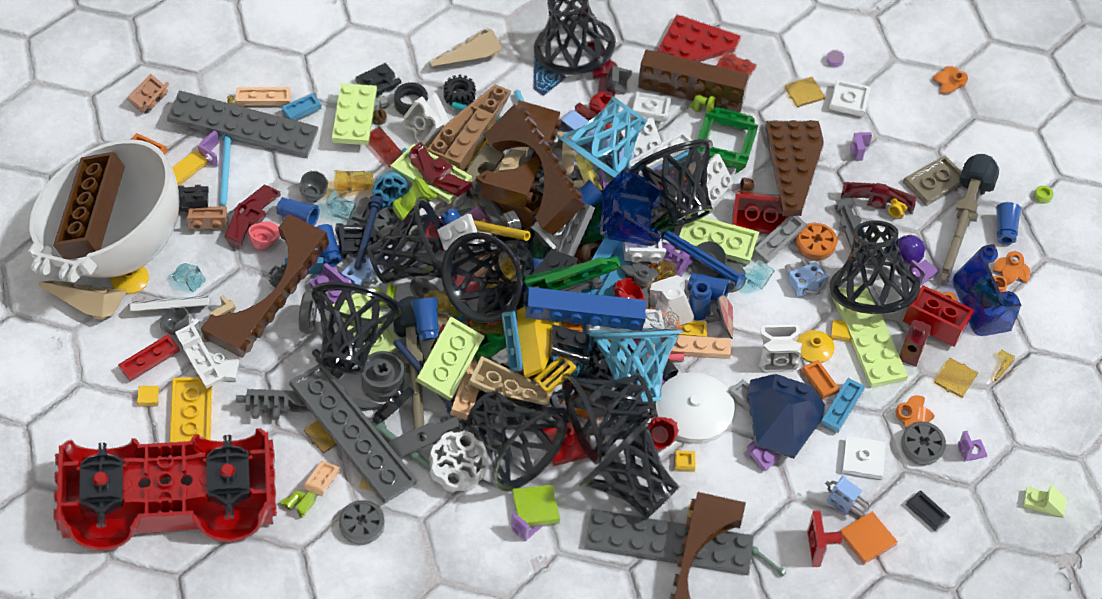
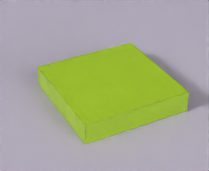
[512,485,560,527]

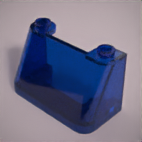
[600,167,662,247]
[952,244,1021,336]

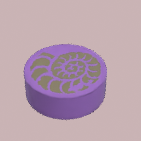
[826,50,845,67]

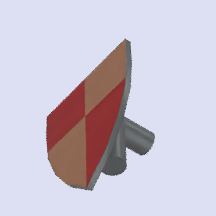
[706,296,733,339]

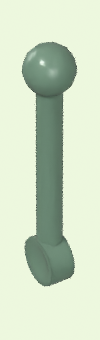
[752,546,786,577]

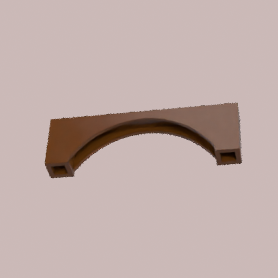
[481,100,562,210]
[484,104,585,236]
[201,214,329,358]
[670,492,746,599]

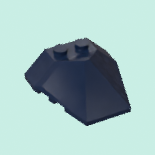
[746,374,825,459]

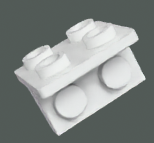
[707,154,734,204]

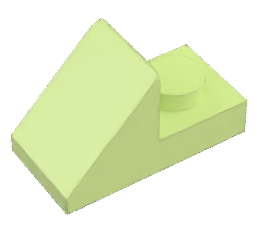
[1023,484,1066,518]

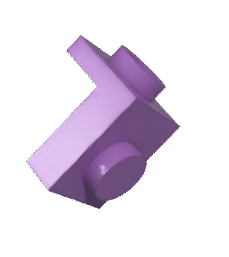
[850,132,872,161]
[744,440,779,471]

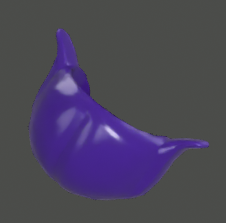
[890,234,926,265]

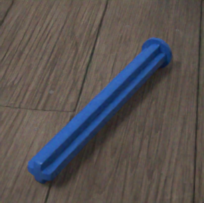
[663,231,745,287]

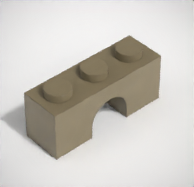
[466,144,505,199]

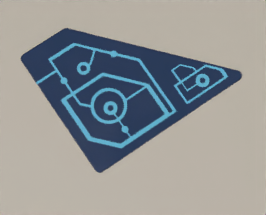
[533,55,567,96]

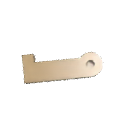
[557,132,575,176]

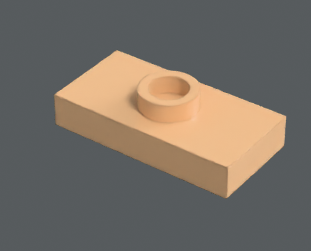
[304,461,340,496]

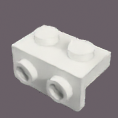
[622,237,666,263]

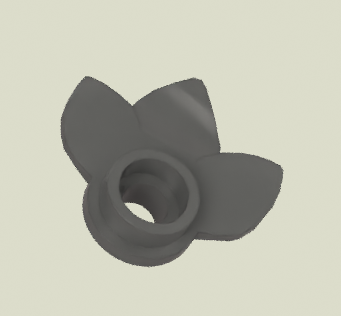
[621,261,659,286]

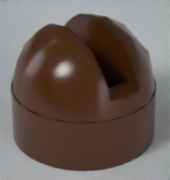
[373,109,387,125]
[740,177,755,192]

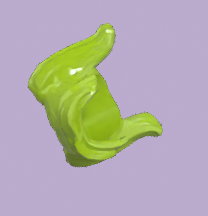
[392,177,437,221]

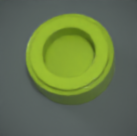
[1034,185,1054,204]

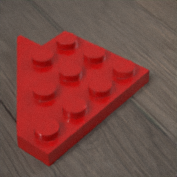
[658,14,741,62]

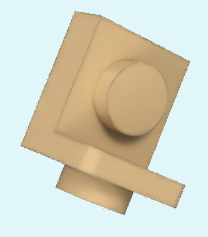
[210,295,236,316]

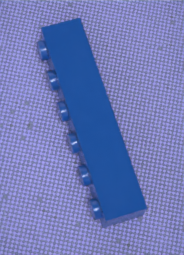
[525,287,646,331]

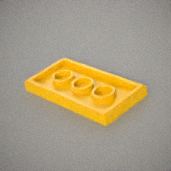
[169,377,213,442]

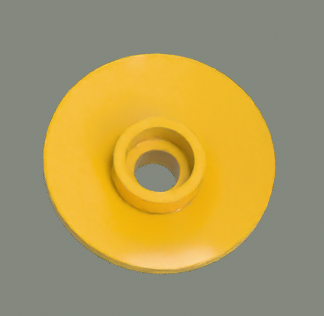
[110,266,149,294]
[797,330,835,363]

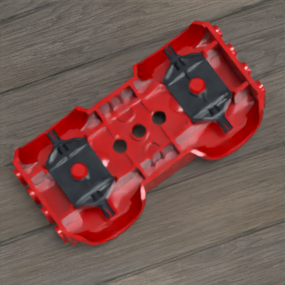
[53,428,277,551]

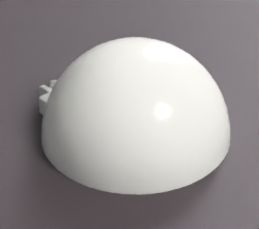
[28,140,179,283]

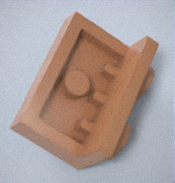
[127,73,169,114]
[187,206,227,230]

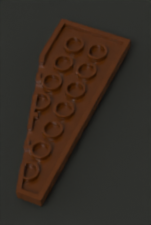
[765,120,824,216]

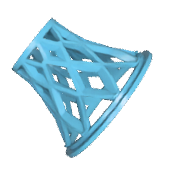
[558,97,648,187]
[589,330,683,402]

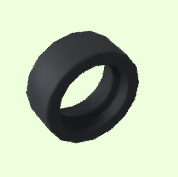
[394,82,428,115]

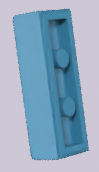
[502,311,523,372]

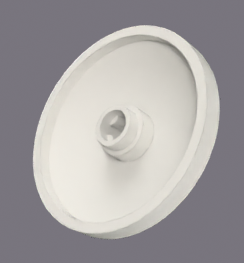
[655,372,735,444]

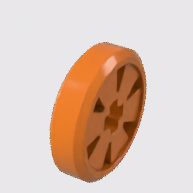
[795,223,837,260]

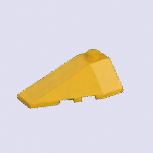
[516,307,562,378]

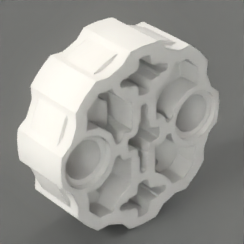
[428,431,489,493]

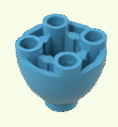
[373,171,409,207]

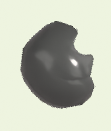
[299,171,328,200]
[159,307,189,334]

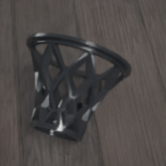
[534,0,616,75]
[629,139,713,226]
[367,197,457,284]
[829,220,920,314]
[441,232,534,323]
[311,282,403,374]
[561,373,655,465]
[467,391,567,491]
[579,418,680,519]

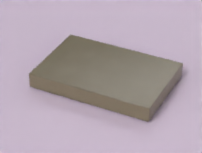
[903,155,962,206]

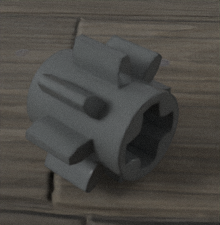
[268,264,286,288]

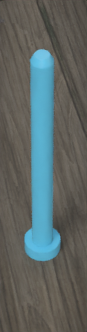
[219,134,234,206]

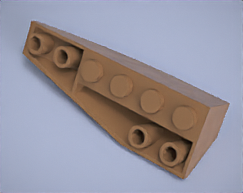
[427,84,511,171]

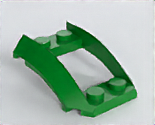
[697,107,759,174]

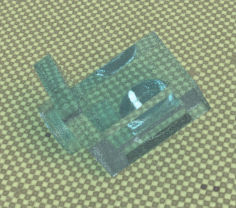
[325,190,356,221]
[745,260,775,289]
[171,263,206,292]

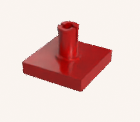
[542,420,588,466]
[807,511,843,567]

